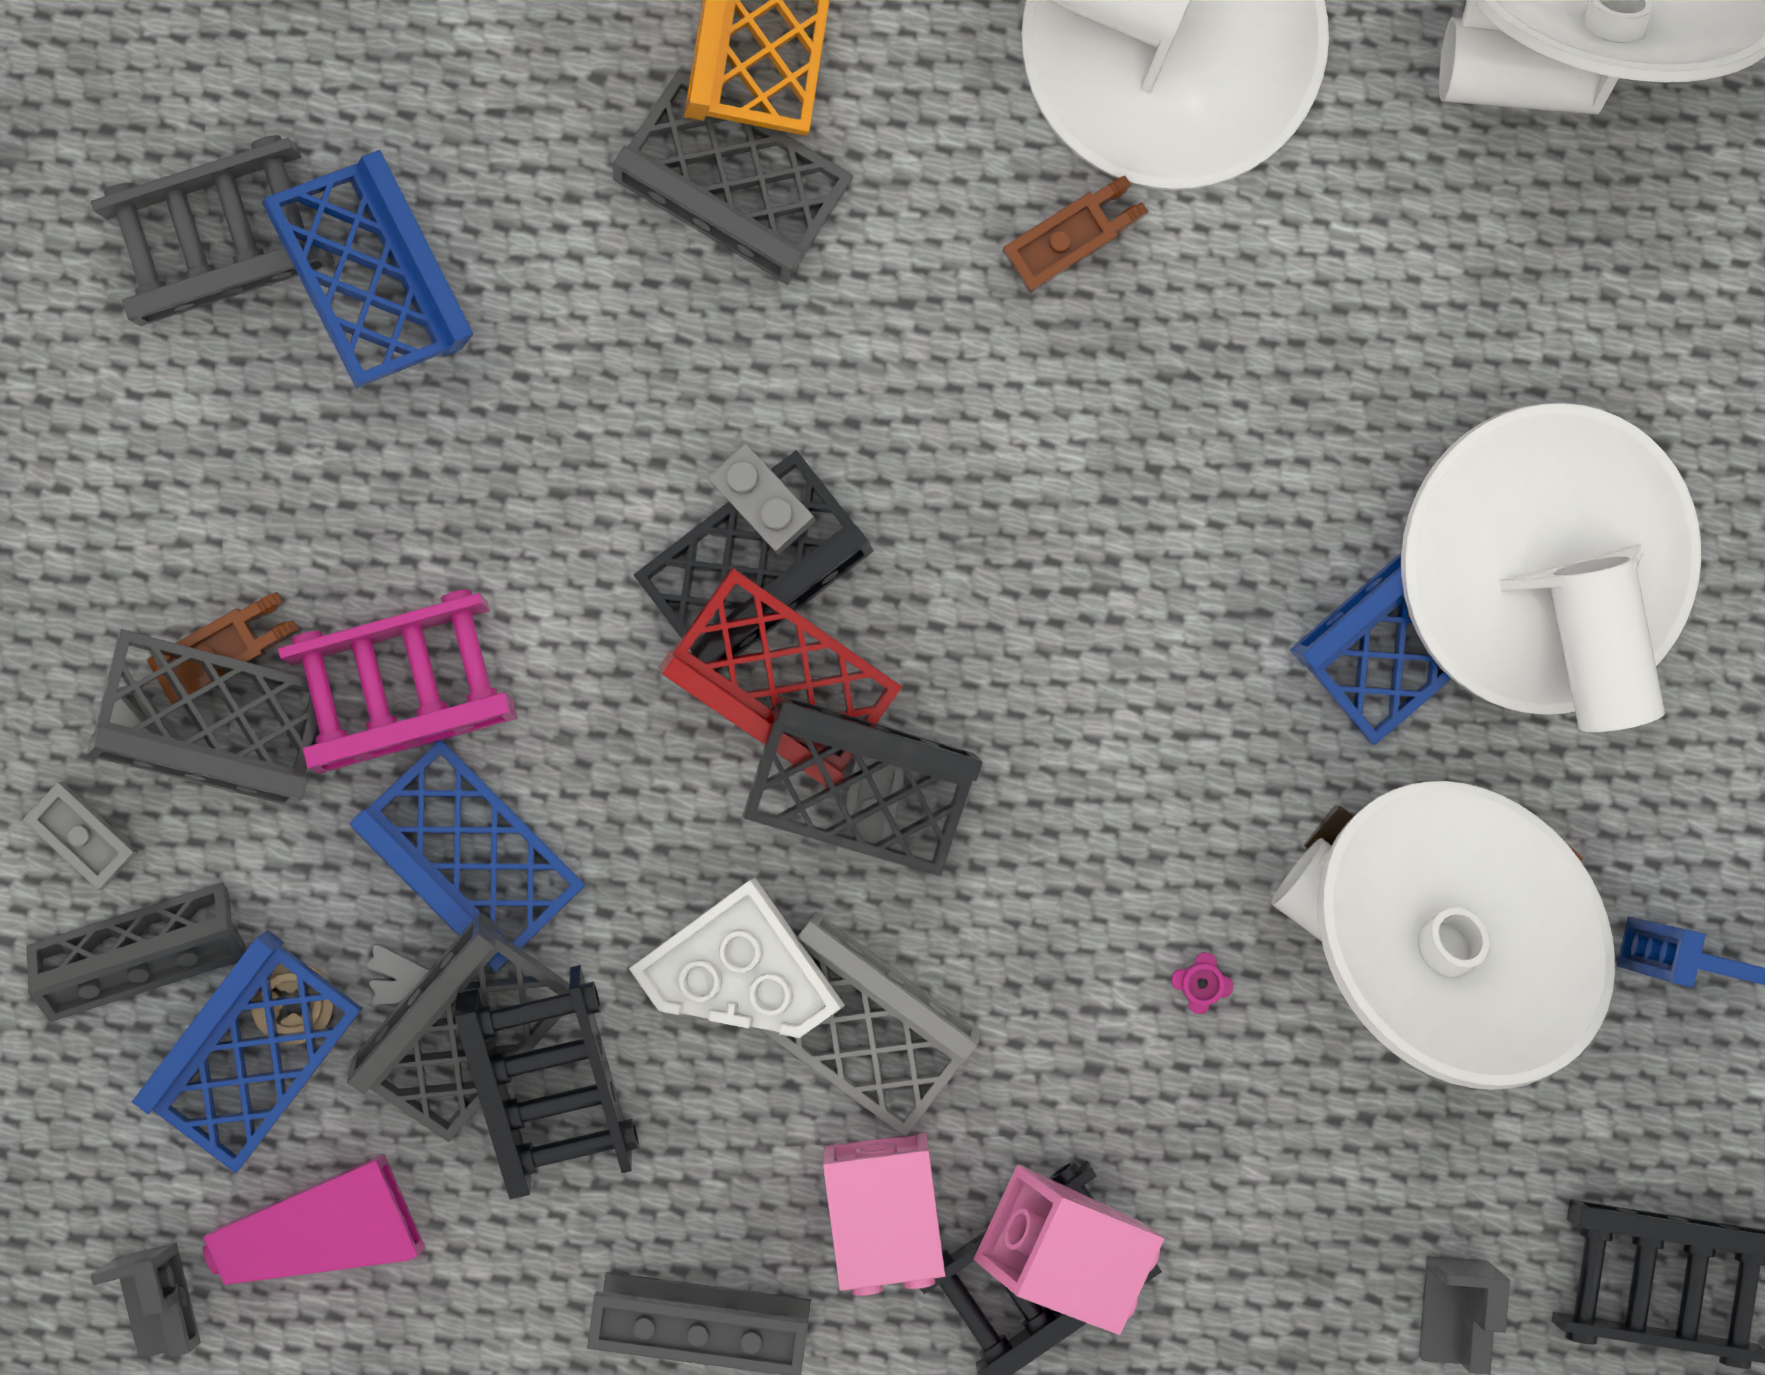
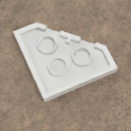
[629,878,845,1038]

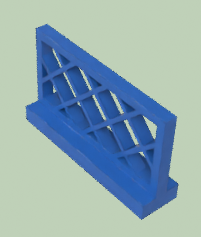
[262,150,473,389]
[1290,553,1451,746]
[349,740,585,974]
[1617,916,1765,988]
[132,930,363,1173]

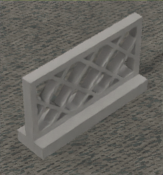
[758,911,981,1138]

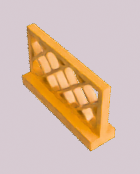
[683,0,830,136]

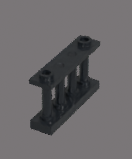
[454,965,639,1200]
[920,1161,1162,1375]
[1551,1199,1765,1369]

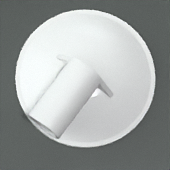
[1021,0,1329,191]
[1439,0,1765,115]
[1401,403,1701,732]
[1271,781,1615,1090]

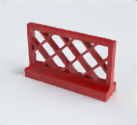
[659,567,902,788]

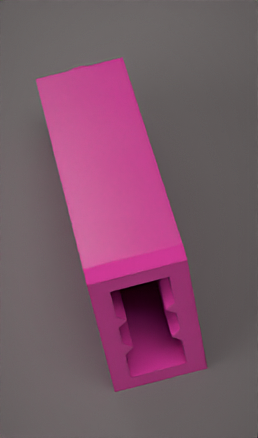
[203,1154,425,1285]

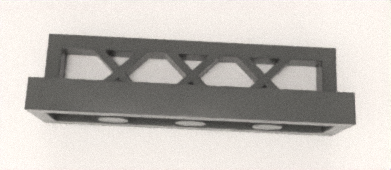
[27,882,246,1022]

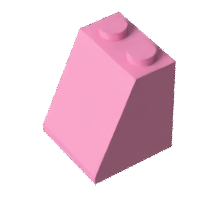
[823,1132,945,1296]
[973,1164,1165,1335]

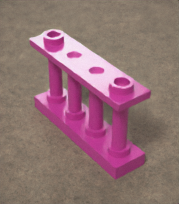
[278,589,518,774]

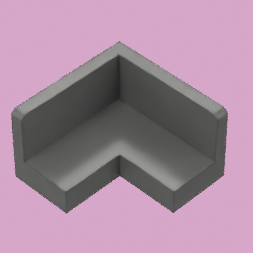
[90,1242,201,1358]
[1419,1256,1510,1375]

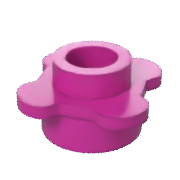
[1171,952,1233,1014]

